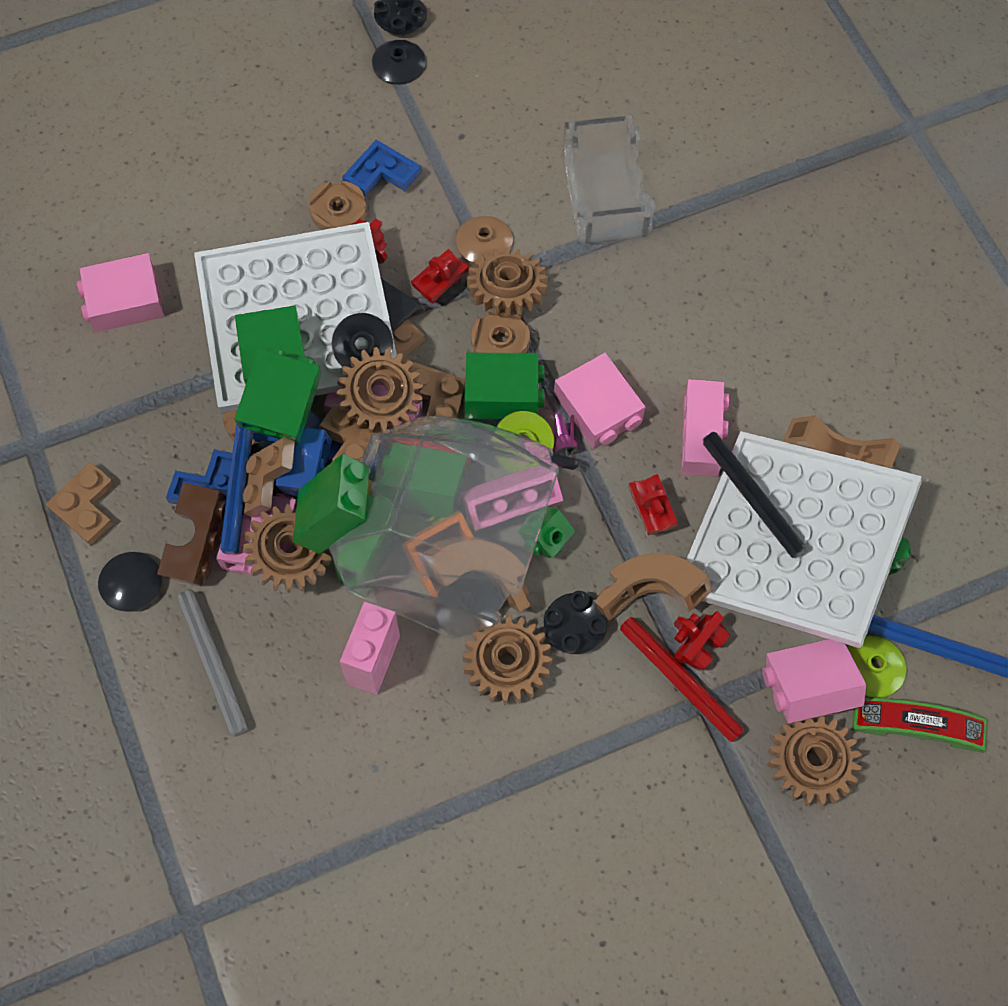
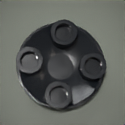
[374,0,427,35]
[98,552,162,612]
[544,591,607,654]

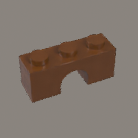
[157,482,227,587]

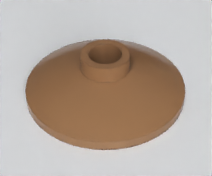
[456,216,513,264]

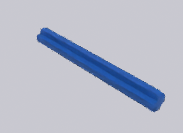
[220,424,254,555]
[867,615,1008,678]

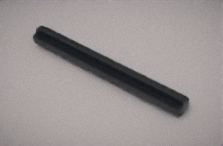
[703,432,806,558]

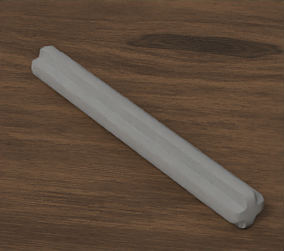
[177,590,248,736]

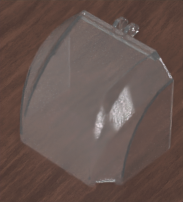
[329,416,559,639]

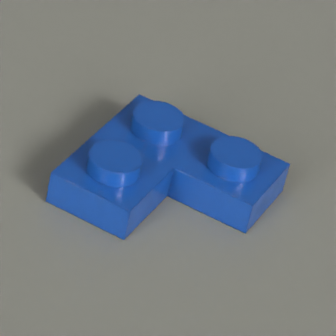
[342,139,421,197]
[166,449,232,504]

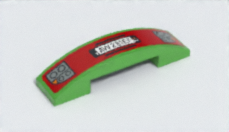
[852,698,987,753]

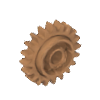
[467,248,548,317]
[337,347,423,434]
[243,504,333,593]
[462,615,552,705]
[767,715,862,807]

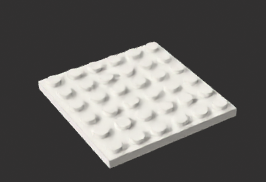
[194,222,397,413]
[686,431,922,649]

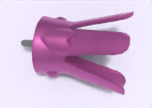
[551,413,578,457]

